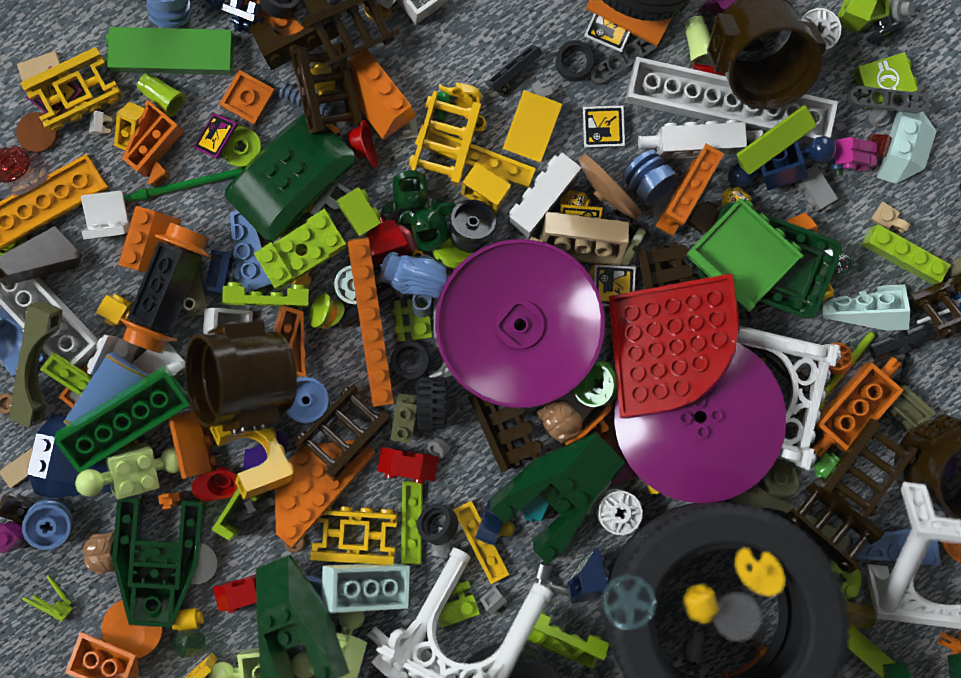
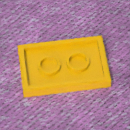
[503,90,562,163]

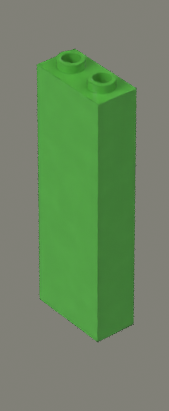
[105,27,235,75]

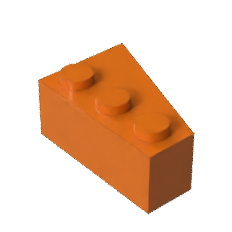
[122,100,185,177]
[273,305,306,377]

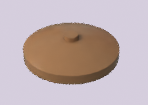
[578,153,642,219]

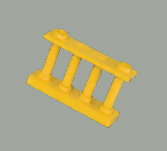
[409,91,481,186]

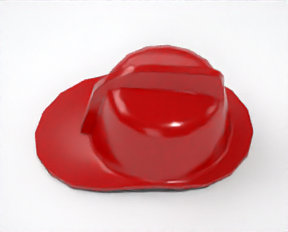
[347,120,379,168]
[191,466,238,502]

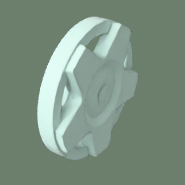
[334,265,357,304]

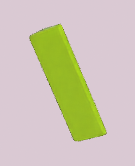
[736,105,816,175]
[848,624,913,678]

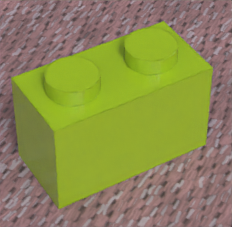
[336,187,381,236]

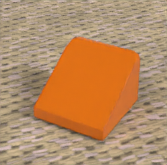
[148,161,170,188]

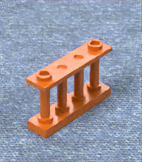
[655,143,724,237]

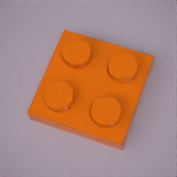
[219,70,276,126]

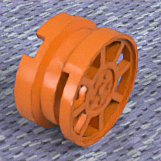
[828,343,852,375]

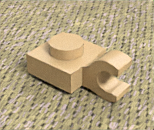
[870,202,911,233]

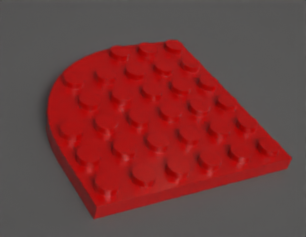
[609,273,739,419]

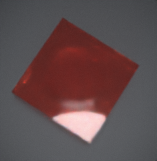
[868,134,892,157]

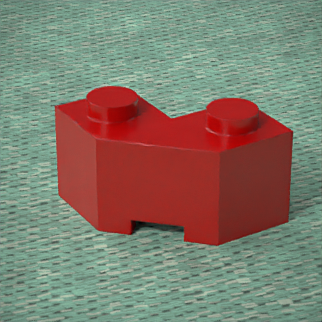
[377,447,439,484]
[212,574,256,614]

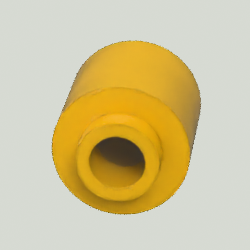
[172,608,204,631]

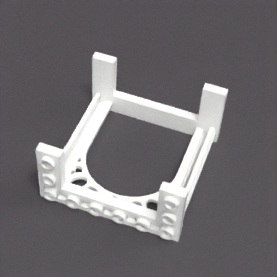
[865,482,961,629]

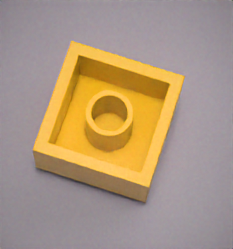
[460,162,511,214]

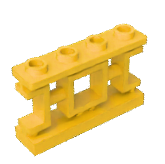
[20,47,122,131]
[310,506,398,565]

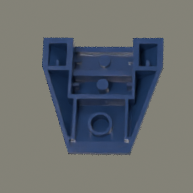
[27,413,119,498]

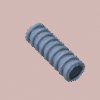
[279,81,336,116]

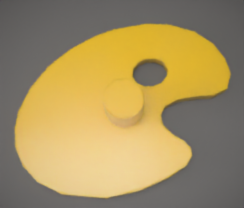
[736,548,784,596]

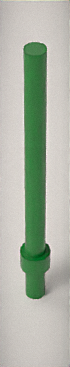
[124,168,242,203]

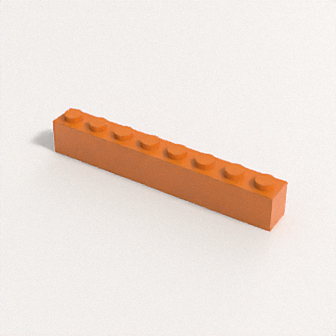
[347,237,394,407]

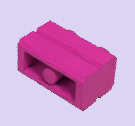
[835,137,877,172]

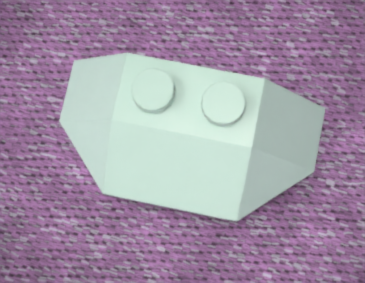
[876,102,936,184]

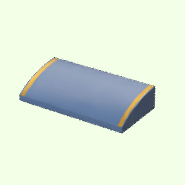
[63,351,148,425]

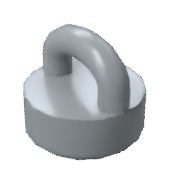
[869,108,891,127]
[427,437,450,459]

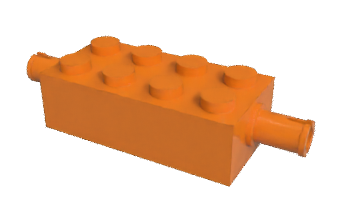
[812,357,904,458]

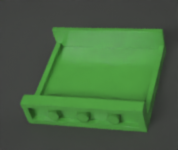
[686,198,803,312]

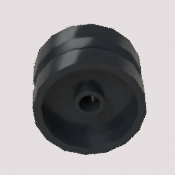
[448,200,496,253]

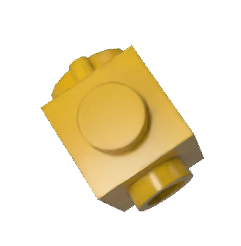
[311,63,338,95]
[96,293,131,327]

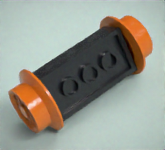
[121,223,211,354]

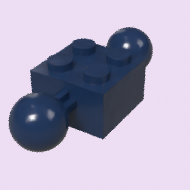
[728,136,836,191]

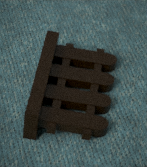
[637,241,693,289]
[468,394,544,473]

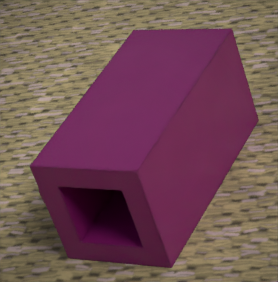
[0,521,26,554]

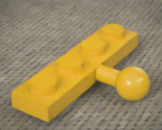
[453,500,515,584]

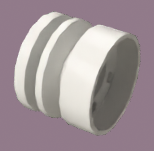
[790,8,841,56]
[595,488,642,535]

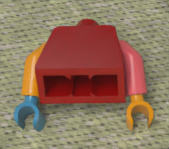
[363,215,424,275]

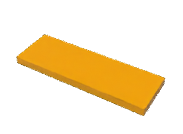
[0,154,109,250]

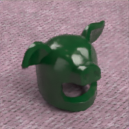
[381,170,440,214]
[398,202,455,251]

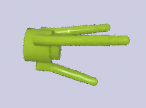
[22,575,73,622]

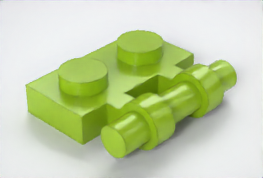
[392,299,432,342]
[438,581,480,628]

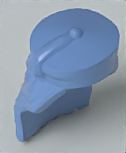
[378,252,447,298]
[0,309,44,377]

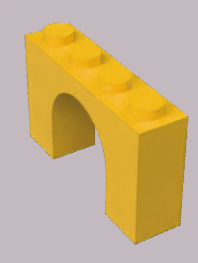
[210,426,294,500]

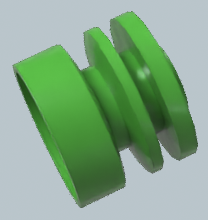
[573,361,618,407]

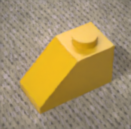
[114,102,145,150]

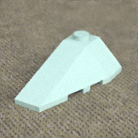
[822,284,910,331]

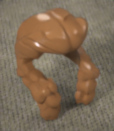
[537,400,583,444]
[83,530,115,575]

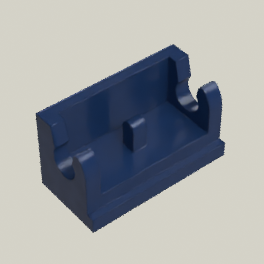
[204,250,234,294]

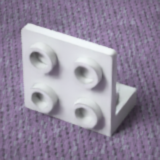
[81,190,130,239]
[87,335,139,375]
[132,342,185,379]

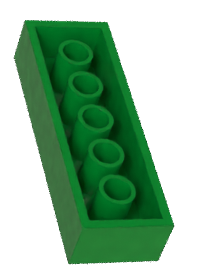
[53,365,190,473]

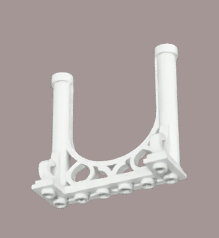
[695,325,841,470]
[376,547,554,678]

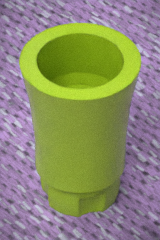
[137,74,185,117]

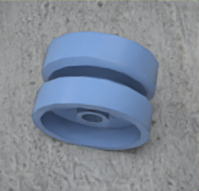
[286,377,329,424]
[22,498,73,550]

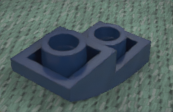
[475,501,503,546]

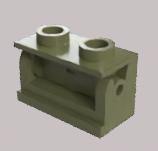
[886,385,936,431]
[391,393,417,444]

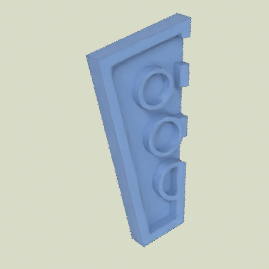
[230,210,272,294]
[851,527,942,566]

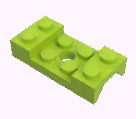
[254,209,348,290]
[222,282,309,307]
[527,611,609,670]

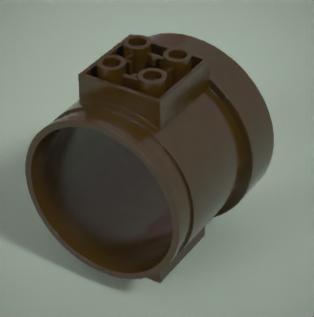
[707,0,826,110]
[185,320,297,435]
[894,414,961,520]

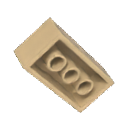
[540,212,629,266]

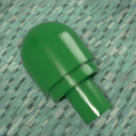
[435,91,451,121]

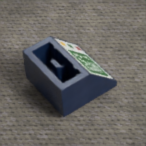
[567,549,609,604]

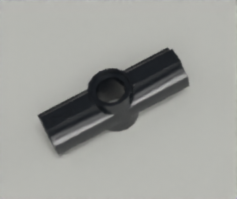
[339,284,397,328]
[868,323,934,362]

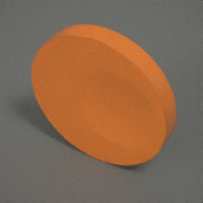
[101,600,164,658]

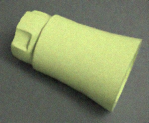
[685,16,711,65]

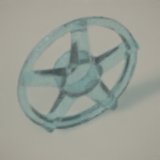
[603,575,655,629]

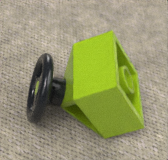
[837,0,907,44]

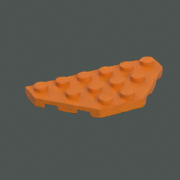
[275,440,376,549]

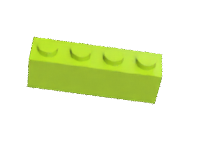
[861,224,951,285]

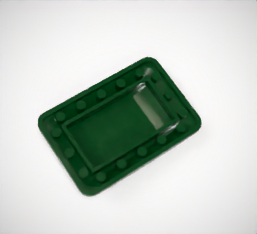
[225,113,356,241]
[698,202,842,319]

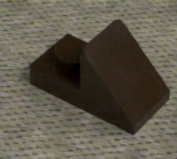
[0,494,34,524]

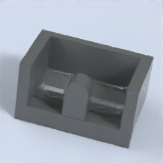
[310,182,351,225]

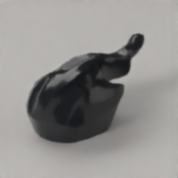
[609,209,650,236]

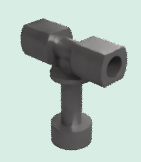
[536,562,571,602]

